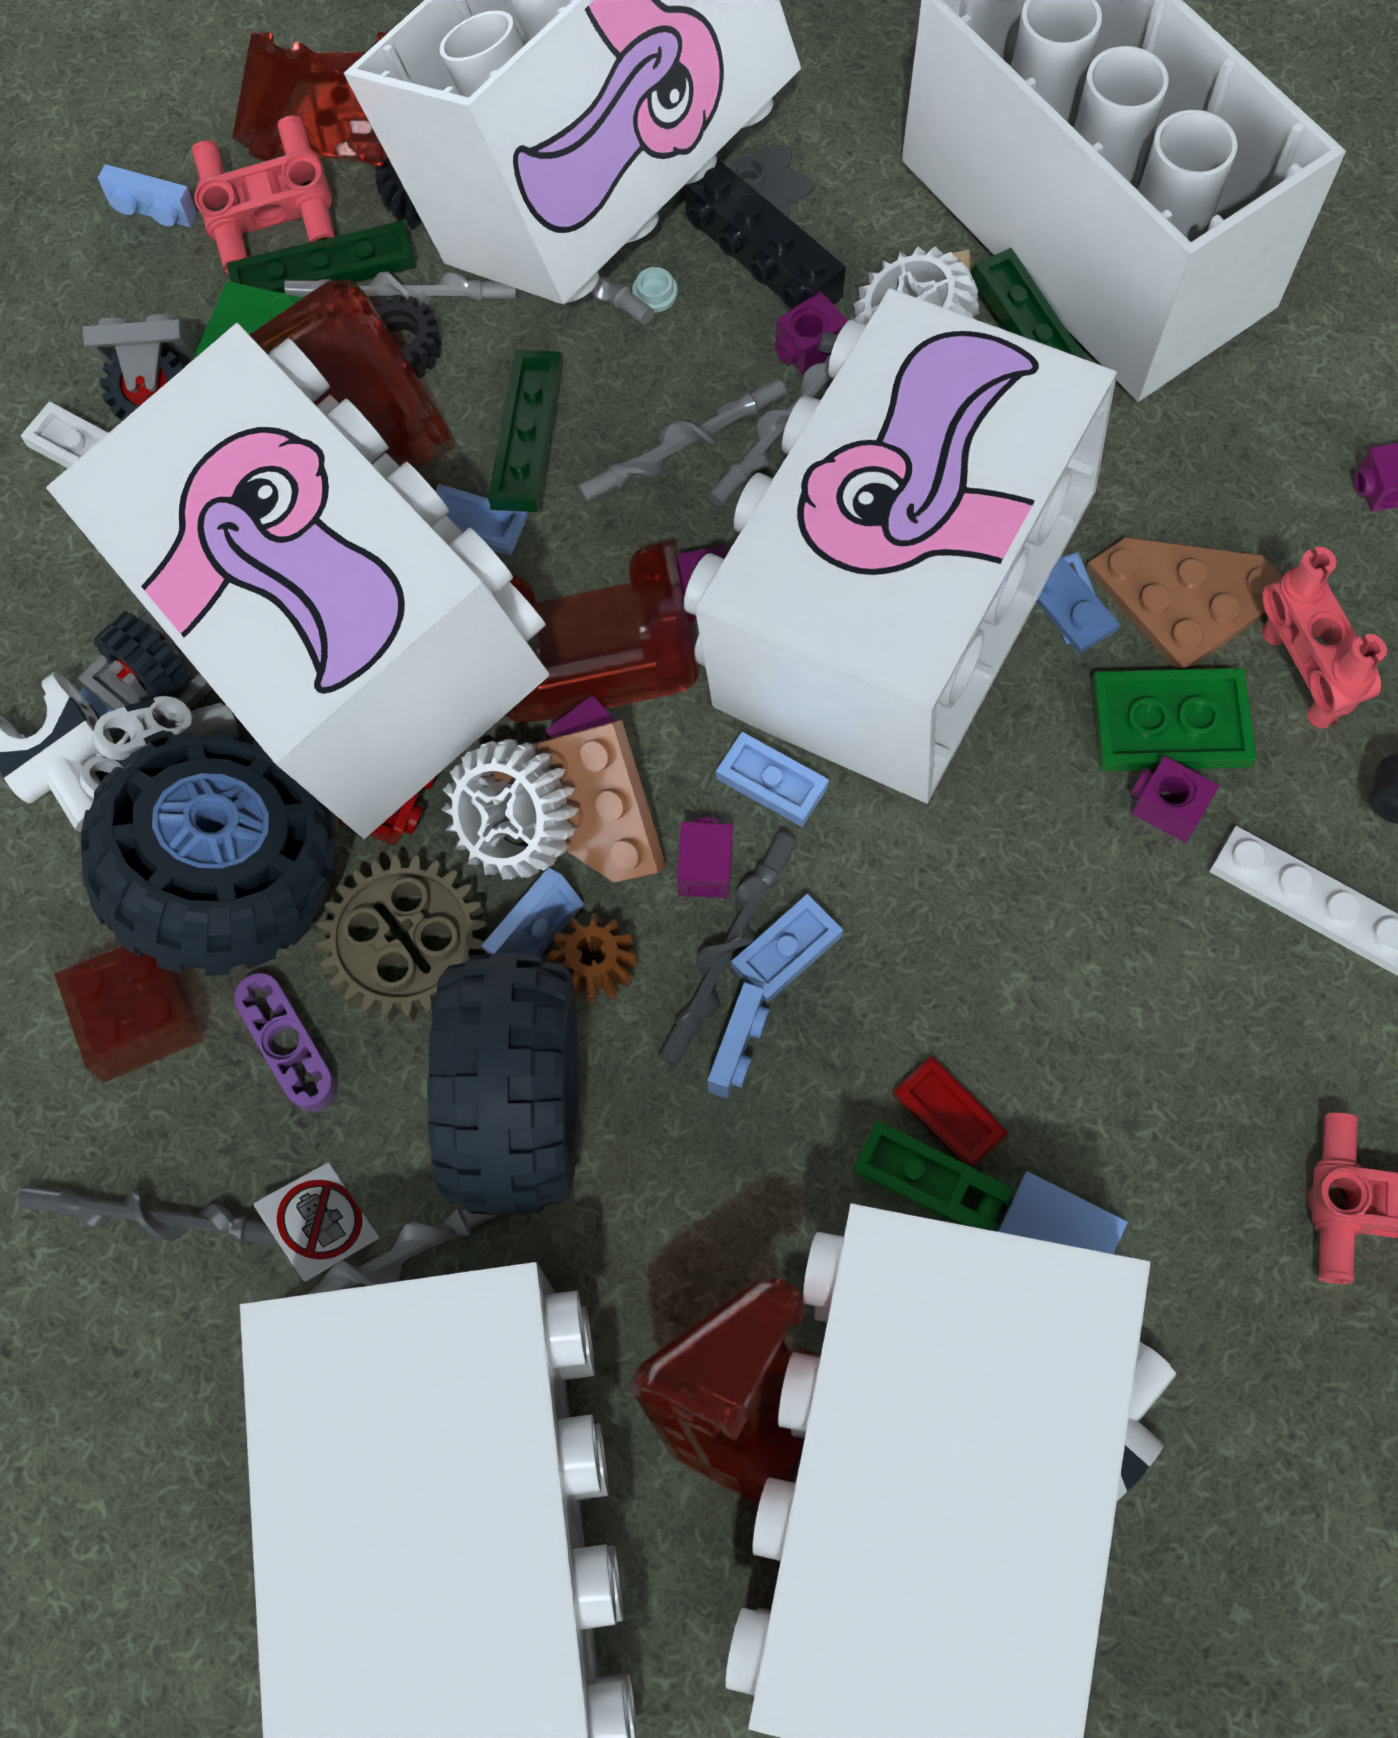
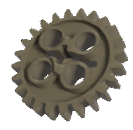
[316,855,489,1023]

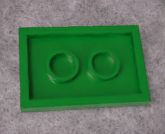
[1091,668,1257,771]

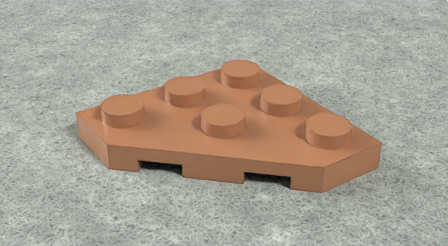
[1086,537,1283,670]
[491,719,667,883]

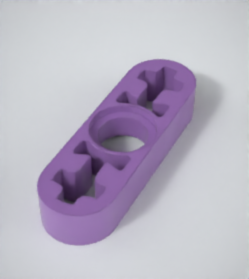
[234,973,337,1112]

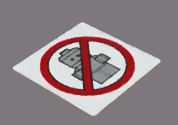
[254,1162,379,1281]

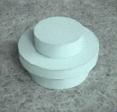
[632,267,678,313]

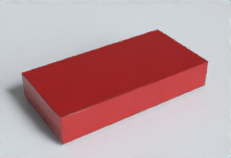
[892,1056,1008,1168]

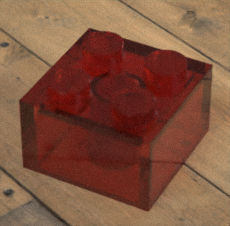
[54,946,203,1083]

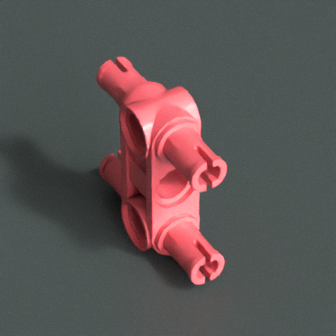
[191,115,335,275]
[1262,547,1387,729]
[1307,1113,1398,1285]

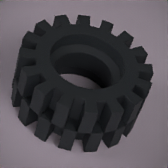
[354,295,442,384]

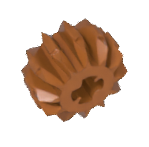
[548,913,638,1005]

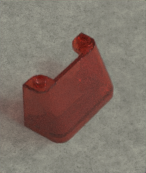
[232,32,389,165]
[249,280,456,471]
[506,541,698,724]
[629,1277,821,1504]

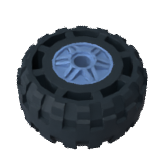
[81,731,335,976]
[427,953,578,1215]

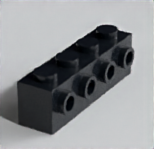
[685,159,846,310]

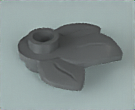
[730,145,815,218]

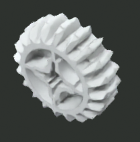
[853,246,979,325]
[441,739,579,880]

